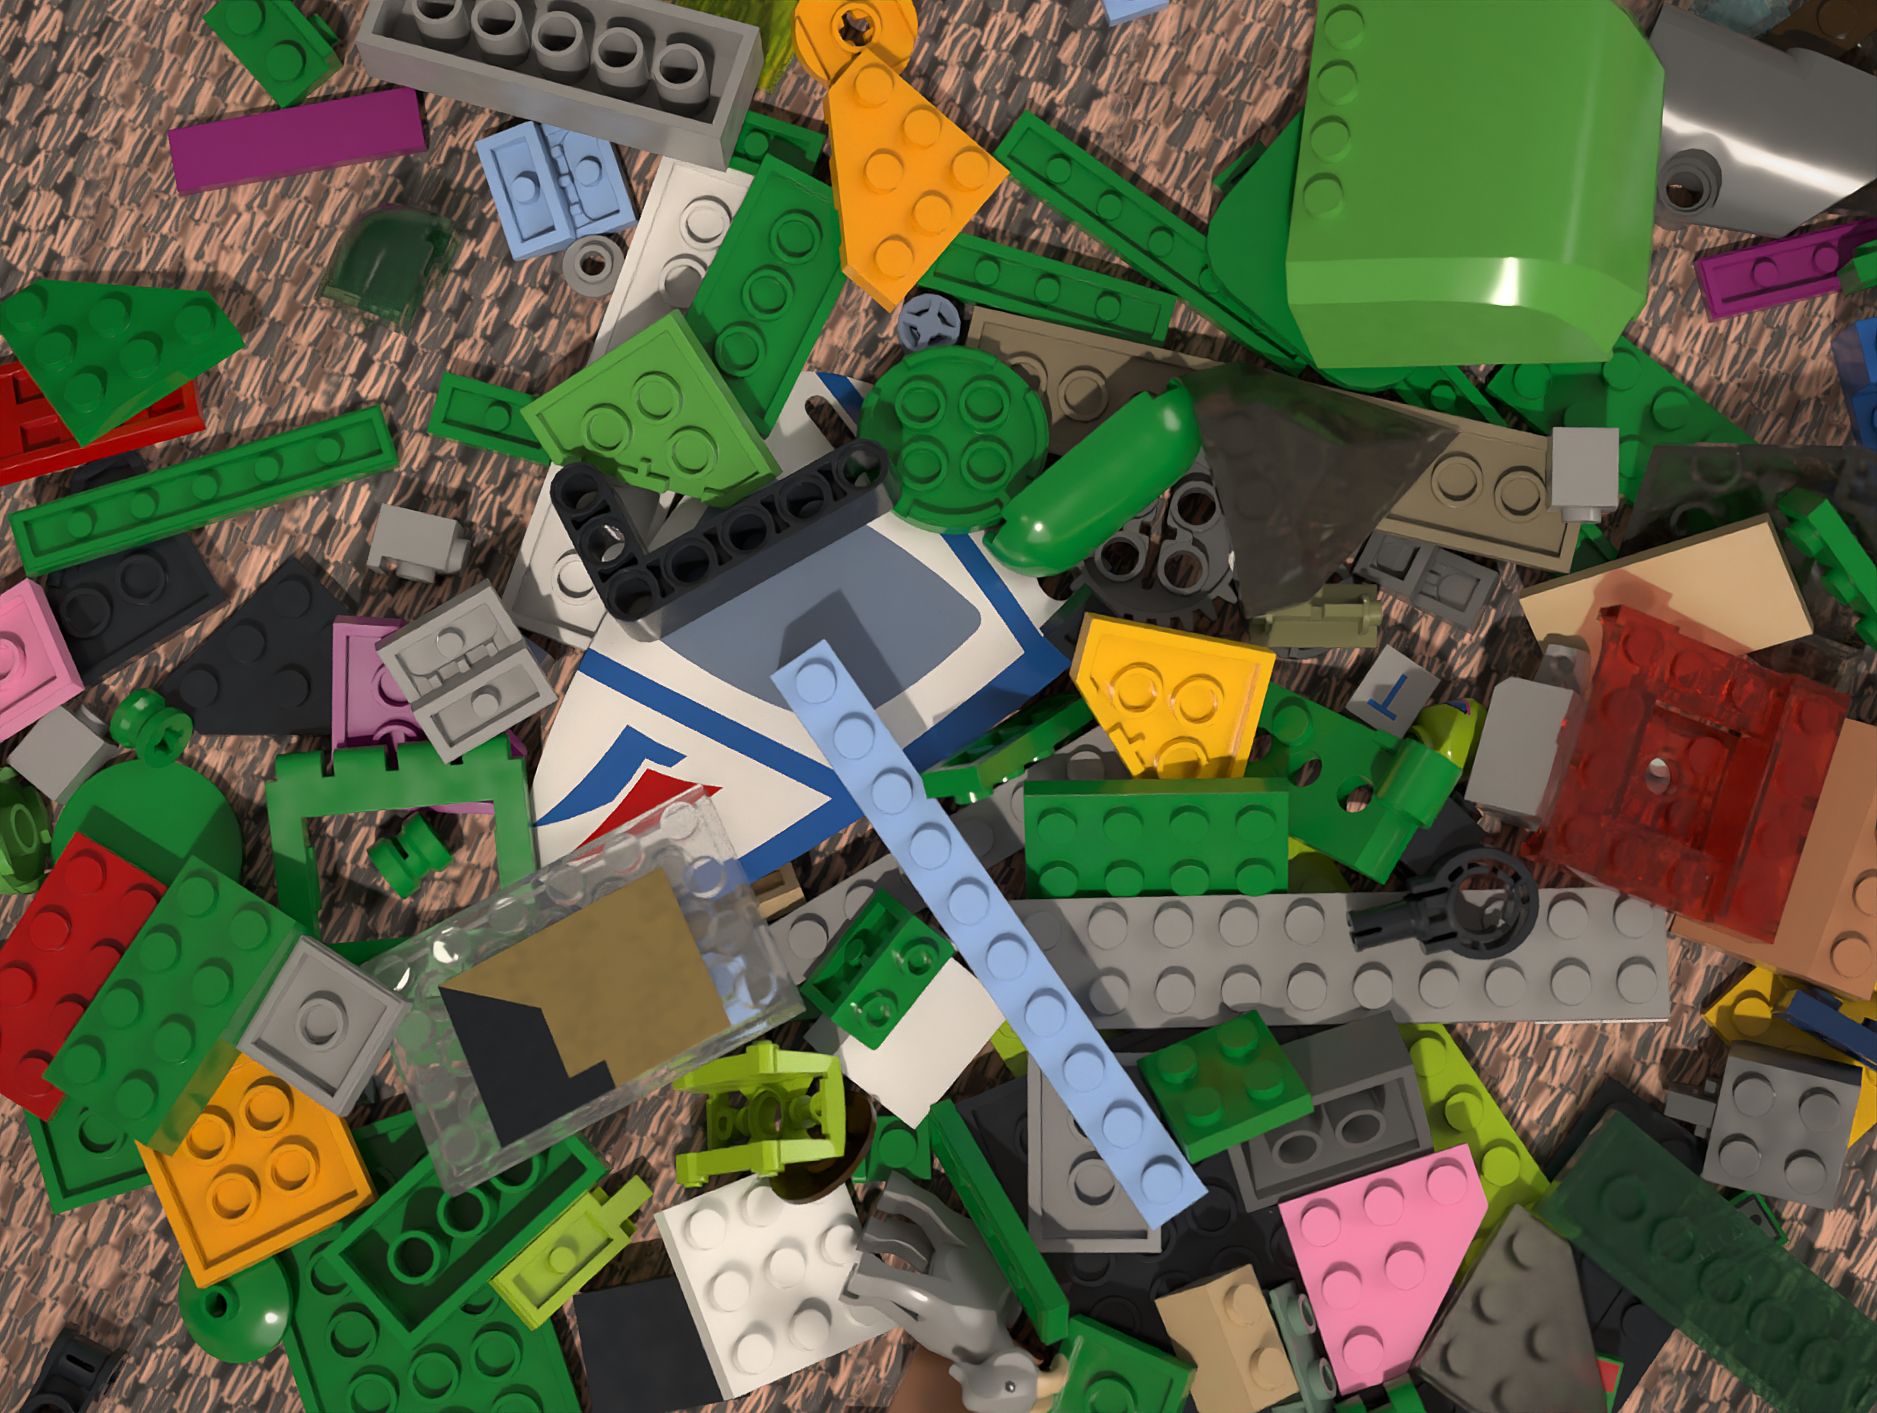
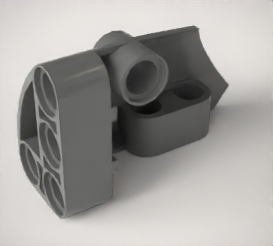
[1645,1,1877,239]

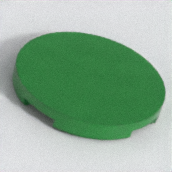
[856,345,1049,535]
[51,759,246,886]

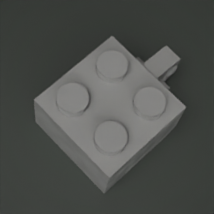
[1464,644,1607,839]

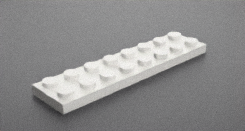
[501,156,754,652]

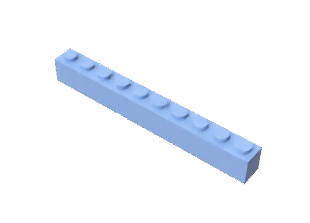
[770,639,1208,1230]

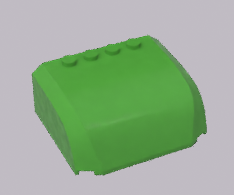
[1286,0,1666,369]

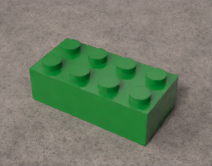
[42,855,319,1157]
[320,1104,614,1353]

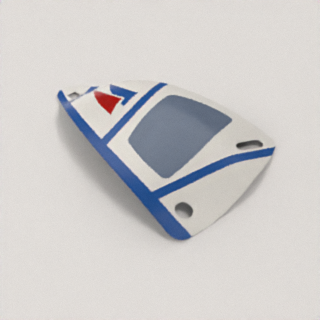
[494,371,1117,929]

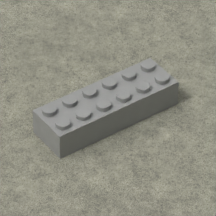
[355,0,764,173]

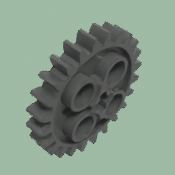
[1069,438,1263,633]

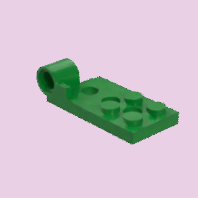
[1243,681,1463,885]

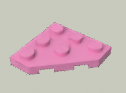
[1277,1142,1489,1396]

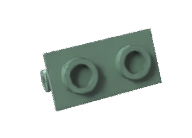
[1261,1279,1336,1413]

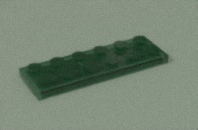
[1530,1108,1877,1413]

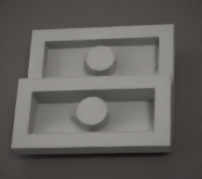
[374,578,558,765]

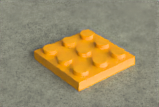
[134,1053,380,1289]

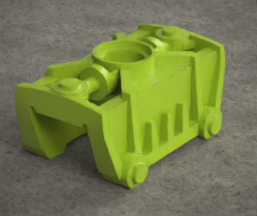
[672,1041,845,1188]

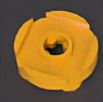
[790,0,918,90]

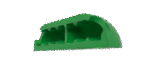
[982,378,1204,577]

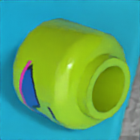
[1404,698,1488,785]

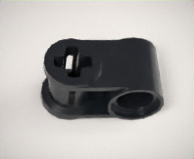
[19,1321,129,1413]

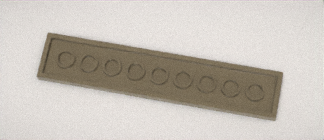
[965,306,1581,575]

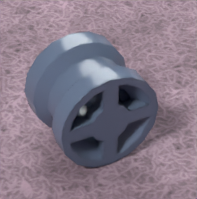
[897,294,961,356]

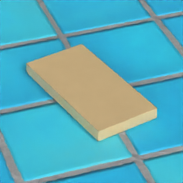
[1519,512,1813,700]

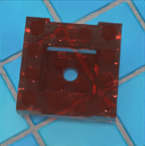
[1519,604,1852,945]

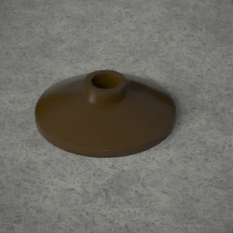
[769,1091,877,1205]

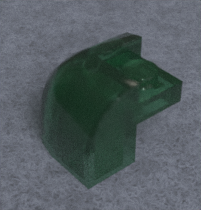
[314,203,465,337]

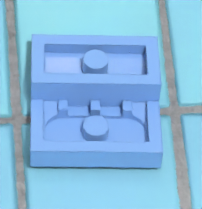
[475,120,640,261]

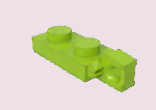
[489,1174,654,1331]

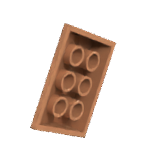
[1668,692,1877,1002]

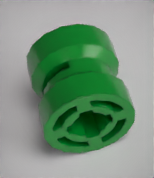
[366,810,457,900]

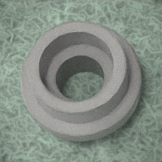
[562,235,625,299]

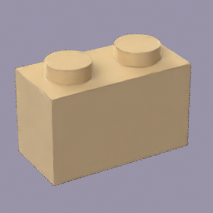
[1155,1264,1300,1413]

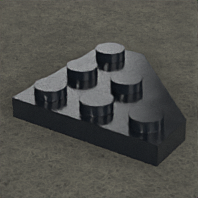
[46,449,231,703]
[156,556,353,737]

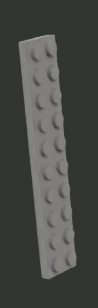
[1009,886,1671,1033]

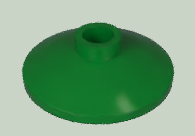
[178,1254,293,1364]

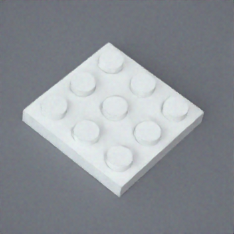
[653,1173,900,1401]

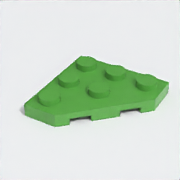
[519,308,783,510]

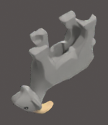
[838,1170,1069,1413]

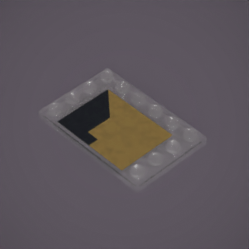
[358,783,806,1197]

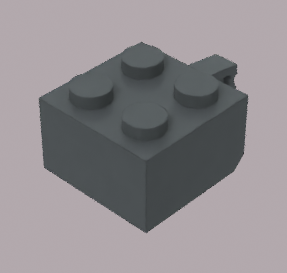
[1663,1040,1863,1211]

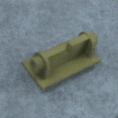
[1249,583,1382,648]

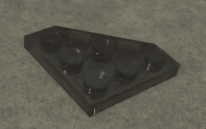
[1409,1203,1608,1413]

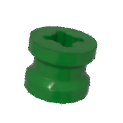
[109,688,193,768]

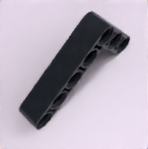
[549,438,903,642]

